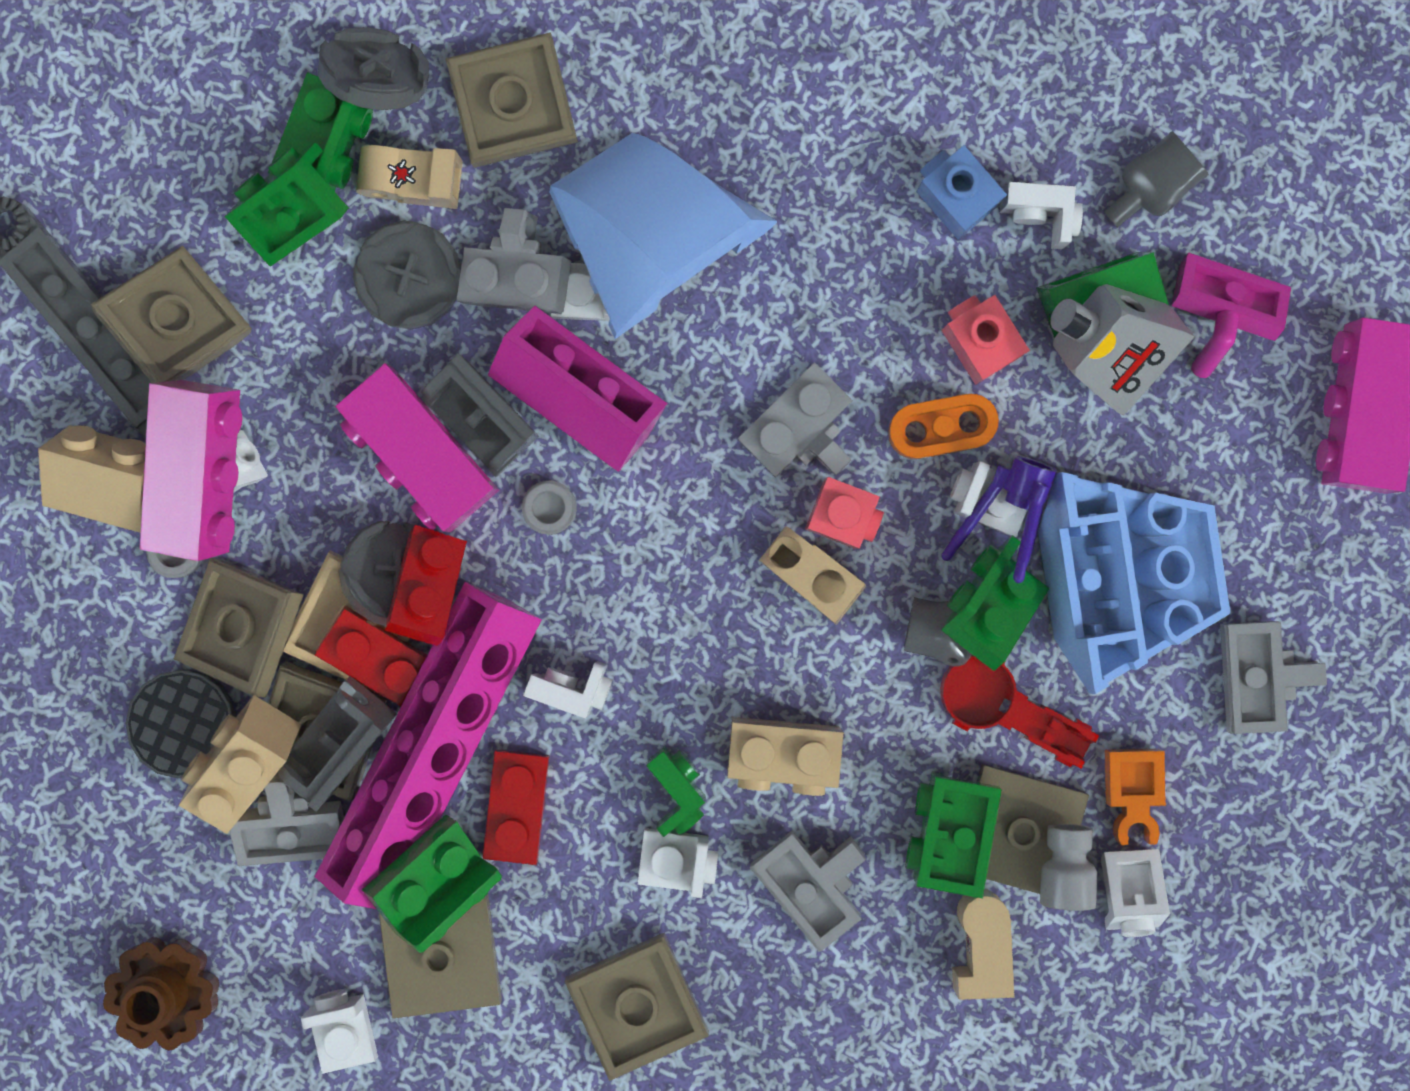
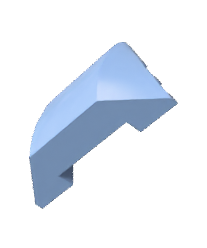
[549,133,777,339]
[1038,472,1231,694]

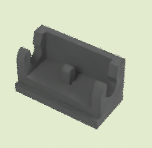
[421,353,539,477]
[277,676,397,812]

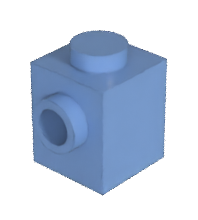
[916,145,1007,240]

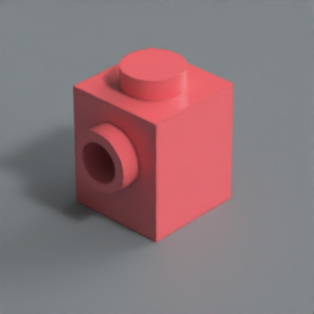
[941,295,1030,385]
[805,477,884,549]

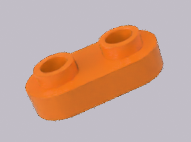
[888,394,999,459]

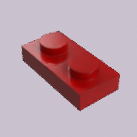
[384,525,467,646]
[314,605,427,706]
[483,749,550,865]

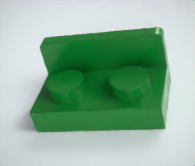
[268,72,373,191]
[224,142,349,267]
[941,535,1050,671]
[905,771,1002,899]
[362,814,502,953]

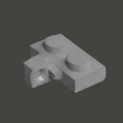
[456,208,571,314]
[737,362,853,478]
[1220,621,1327,734]
[230,773,344,866]
[750,830,866,952]

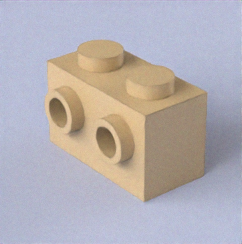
[38,425,146,533]
[179,695,301,834]
[727,717,844,796]

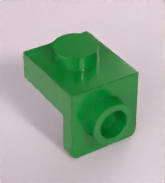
[646,746,706,837]

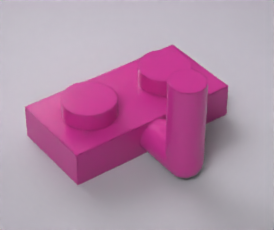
[1171,252,1291,378]

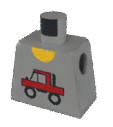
[1050,284,1195,416]

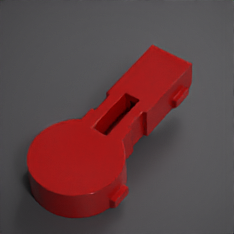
[940,655,1099,769]

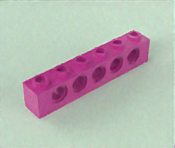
[314,582,542,909]

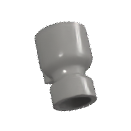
[1040,824,1097,911]

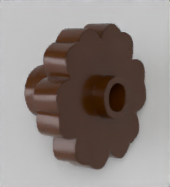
[103,937,219,1051]

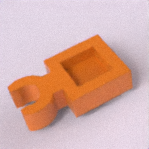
[1105,748,1166,845]

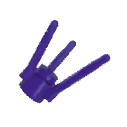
[941,456,1057,583]

